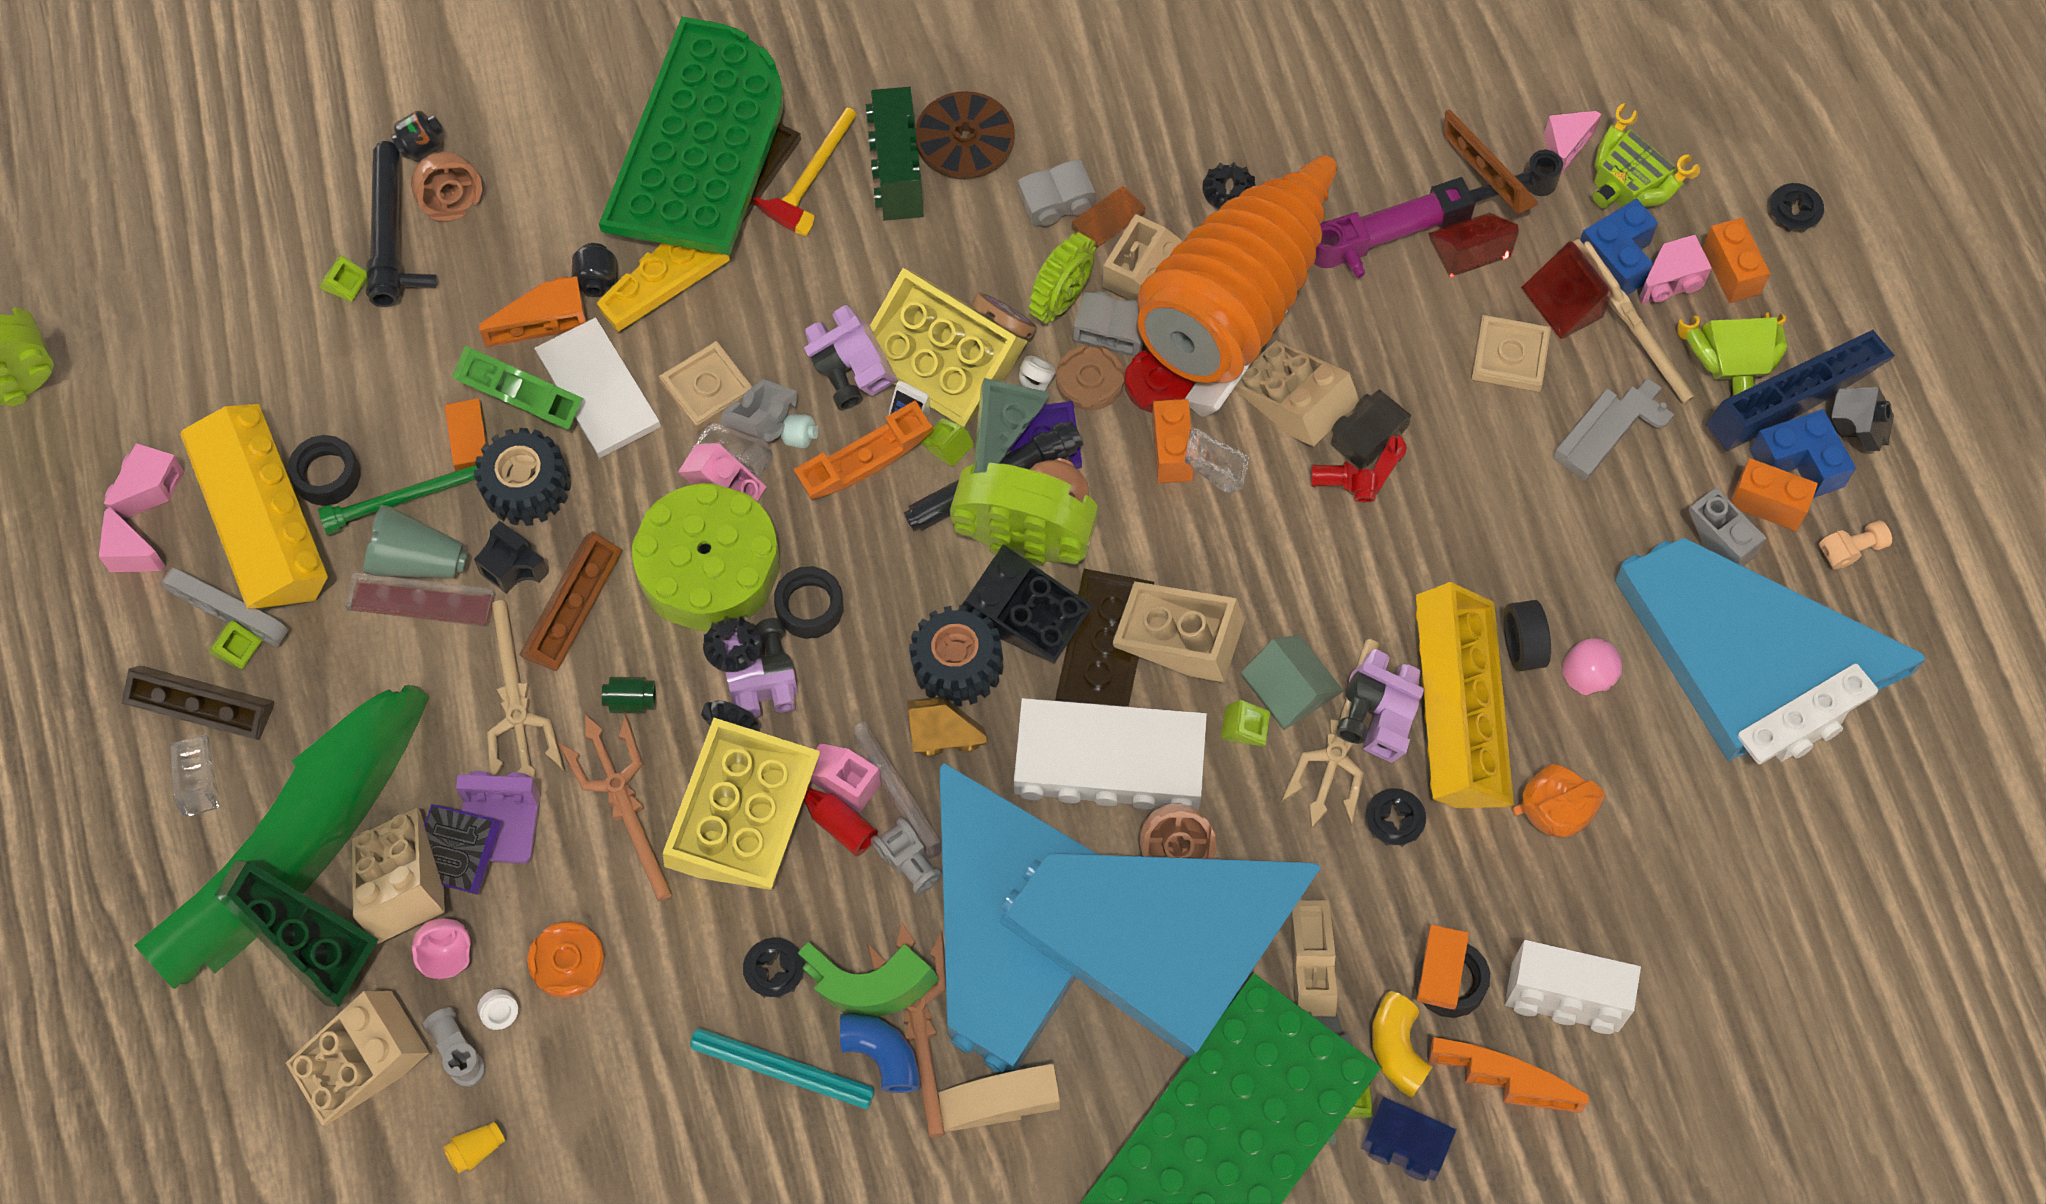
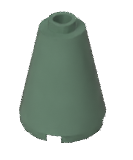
[363,505,468,578]

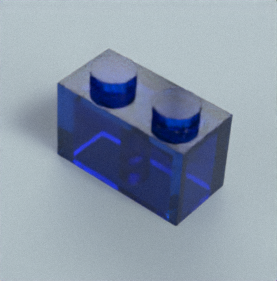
[1361,1097,1457,1181]

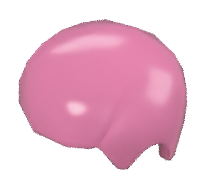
[1562,638,1622,695]
[412,918,471,980]

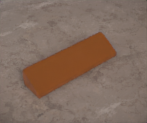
[1444,109,1538,214]
[519,531,623,671]

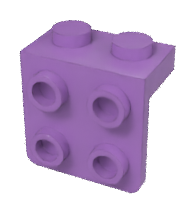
[456,771,540,864]

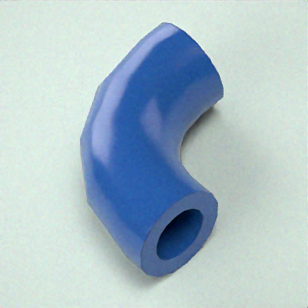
[840,1014,920,1093]

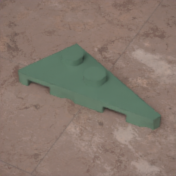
[974,378,1049,473]

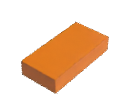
[444,398,488,471]
[1416,924,1469,1010]

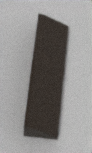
[122,666,274,740]

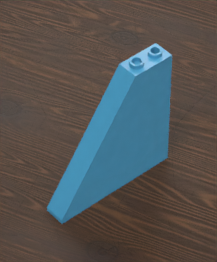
[1615,538,1926,762]
[940,763,1098,1074]
[1000,853,1321,1059]

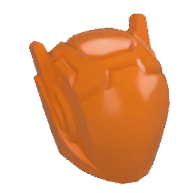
[1512,764,1606,838]

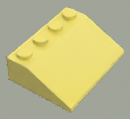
[870,268,1028,428]
[663,718,820,890]

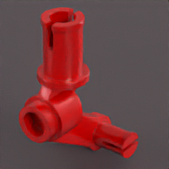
[1312,435,1407,503]

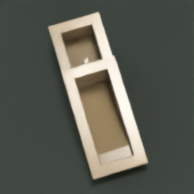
[1291,900,1338,1016]
[938,1064,1060,1132]

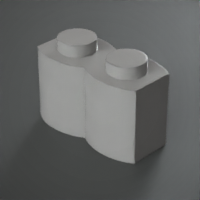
[1018,160,1095,226]
[1073,291,1143,356]

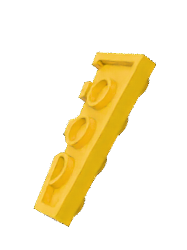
[596,243,730,332]

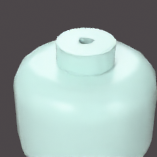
[781,414,819,448]

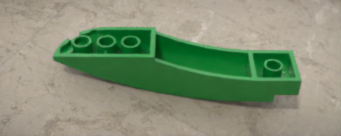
[134,685,429,989]

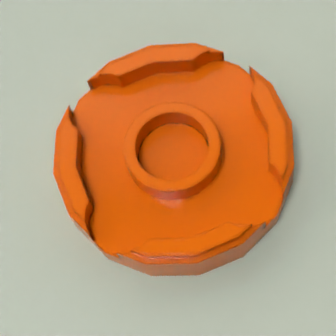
[527,921,605,999]

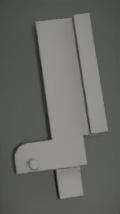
[1553,378,1675,481]

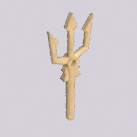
[1573,238,1695,404]
[487,600,564,779]
[1280,639,1379,829]

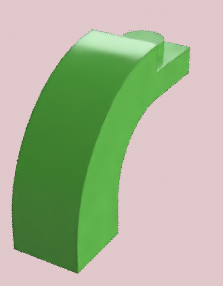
[451,345,583,430]
[798,942,939,1017]

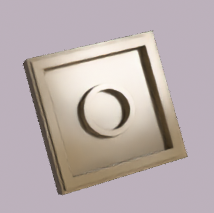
[1471,315,1551,392]
[659,341,752,431]

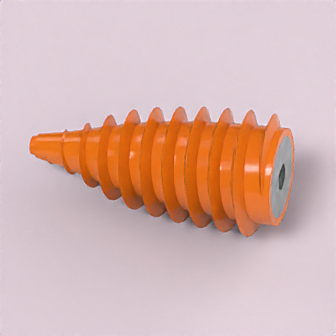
[1137,155,1337,383]

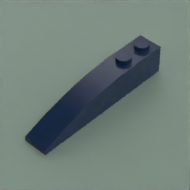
[1706,330,1895,451]

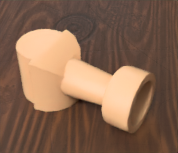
[1819,520,1892,570]

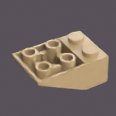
[1102,214,1183,301]
[1234,340,1360,447]
[352,808,445,944]
[286,991,429,1126]

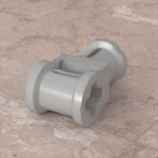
[870,817,943,895]
[422,1007,486,1087]

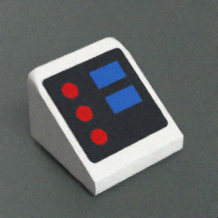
[889,381,930,417]

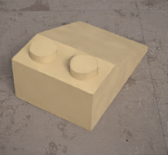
[1113,582,1245,683]

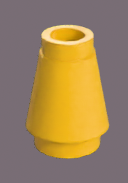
[443,1121,505,1174]

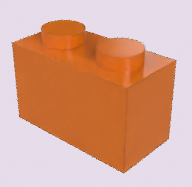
[1702,217,1771,303]
[1152,399,1195,483]
[1731,458,1818,532]

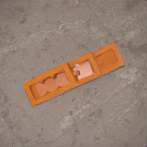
[1428,1037,1589,1113]

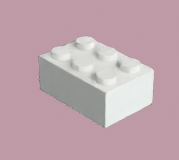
[1504,940,1641,1034]

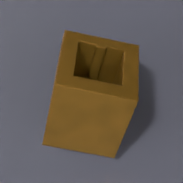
[907,696,987,756]

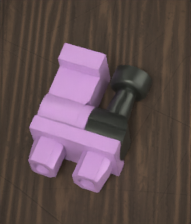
[804,305,898,410]
[723,618,798,718]
[1336,649,1425,763]

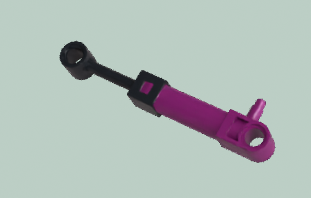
[1314,149,1563,278]

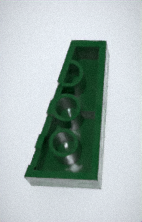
[865,86,924,221]
[215,861,379,1007]

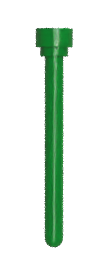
[318,465,478,535]

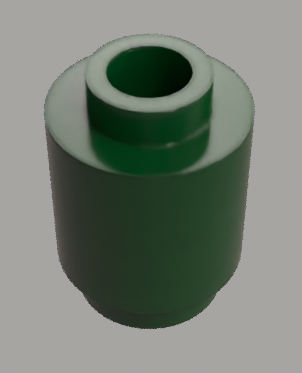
[602,677,656,713]

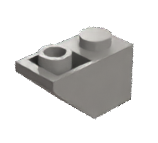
[1689,487,1766,566]

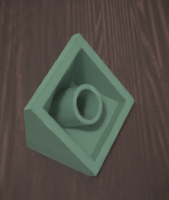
[1241,635,1343,730]

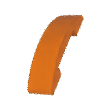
[793,400,933,499]

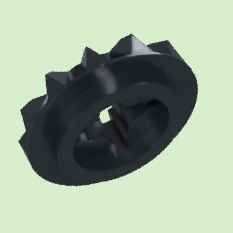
[1202,161,1256,209]
[1769,183,1824,233]
[703,616,762,672]
[701,700,759,731]
[1366,788,1426,847]
[743,938,804,999]

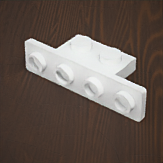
[1738,664,1878,764]

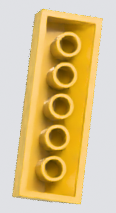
[180,404,328,610]
[1416,582,1514,808]

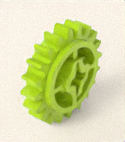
[1028,232,1097,324]

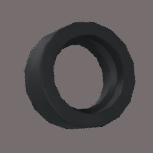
[288,435,361,506]
[774,566,844,639]
[1504,600,1551,671]
[1414,944,1491,1018]

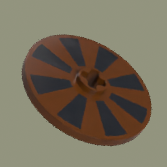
[915,91,1015,179]

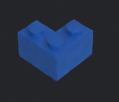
[1576,199,1658,295]
[1750,409,1856,498]

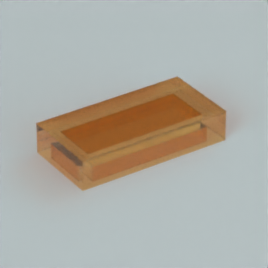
[1072,185,1145,248]

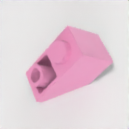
[1639,235,1712,304]
[104,443,184,520]
[678,443,767,501]
[810,743,881,813]

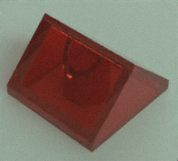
[1429,212,1519,277]
[1521,241,1613,339]

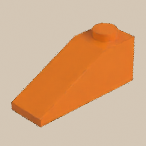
[479,276,587,347]

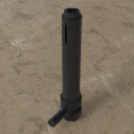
[366,141,436,307]
[904,420,1084,531]

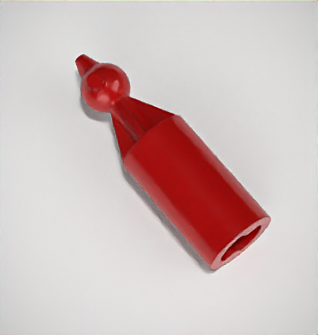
[804,784,878,857]

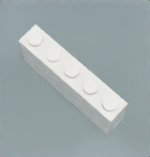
[1014,698,1207,810]

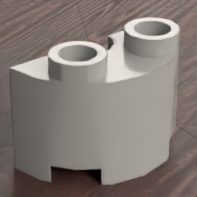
[721,379,797,442]

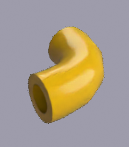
[1372,991,1433,1099]

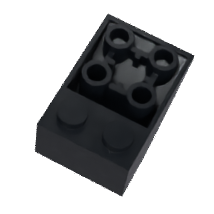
[961,544,1093,663]

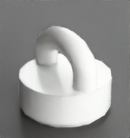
[1019,355,1056,391]
[477,989,518,1030]

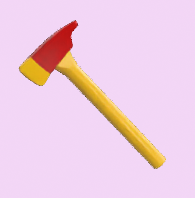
[753,108,857,236]

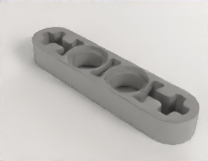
[160,568,289,647]

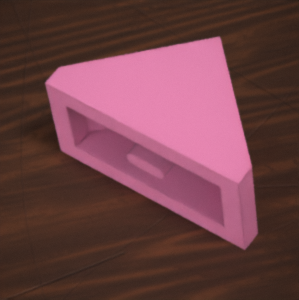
[1544,111,1601,176]
[99,507,166,572]

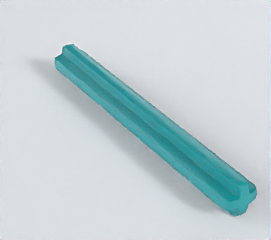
[690,1028,874,1109]

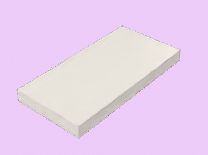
[534,317,661,459]

